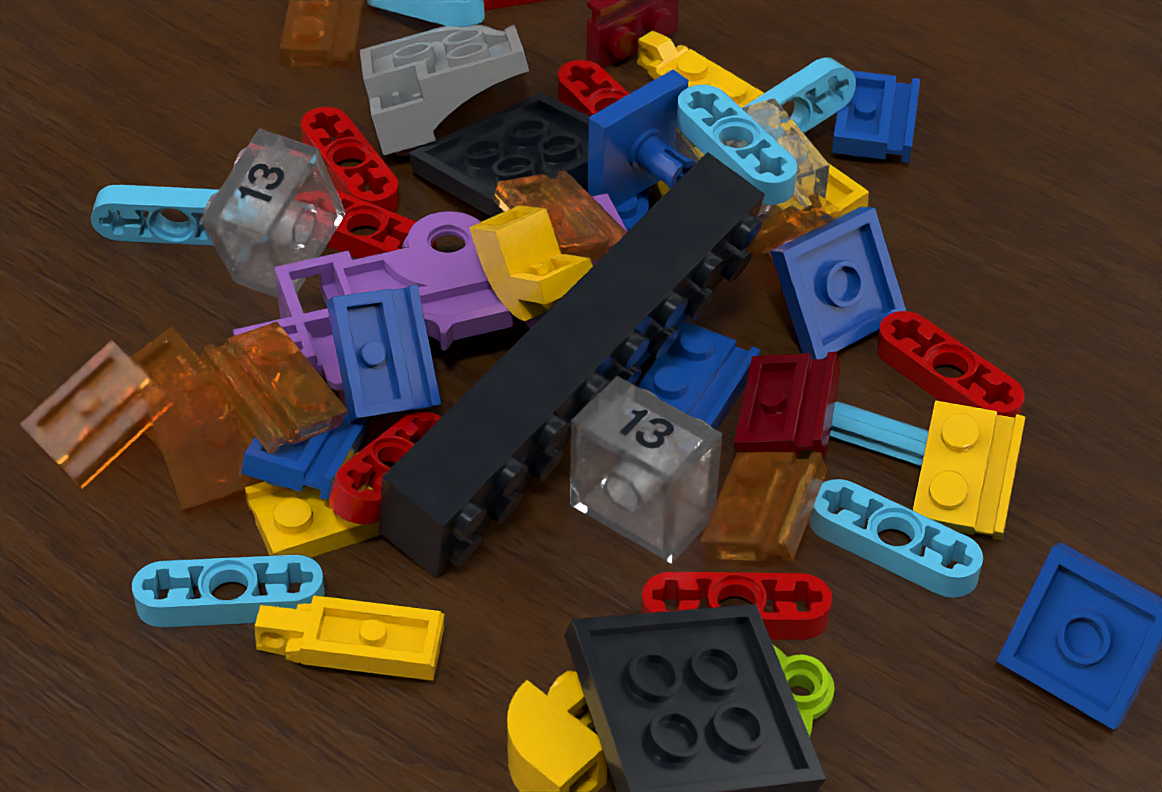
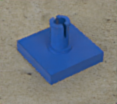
[588,69,696,208]
[770,207,906,359]
[997,543,1162,730]

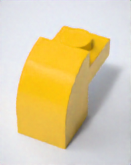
[469,205,593,321]
[507,670,608,792]

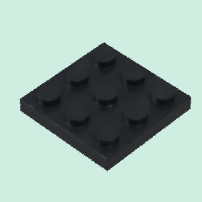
[409,93,590,217]
[564,604,826,792]

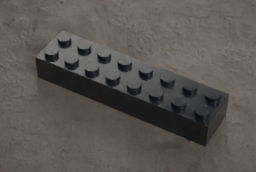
[379,152,765,579]

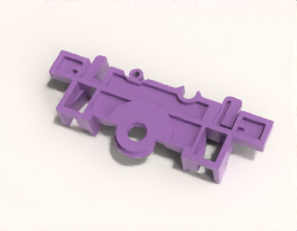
[233,193,628,415]

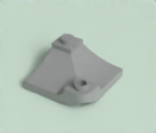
[360,24,529,156]

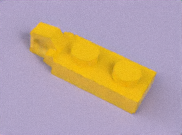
[637,31,764,116]
[254,595,444,681]

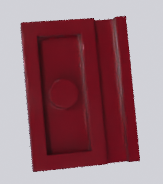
[586,0,679,69]
[734,351,841,460]

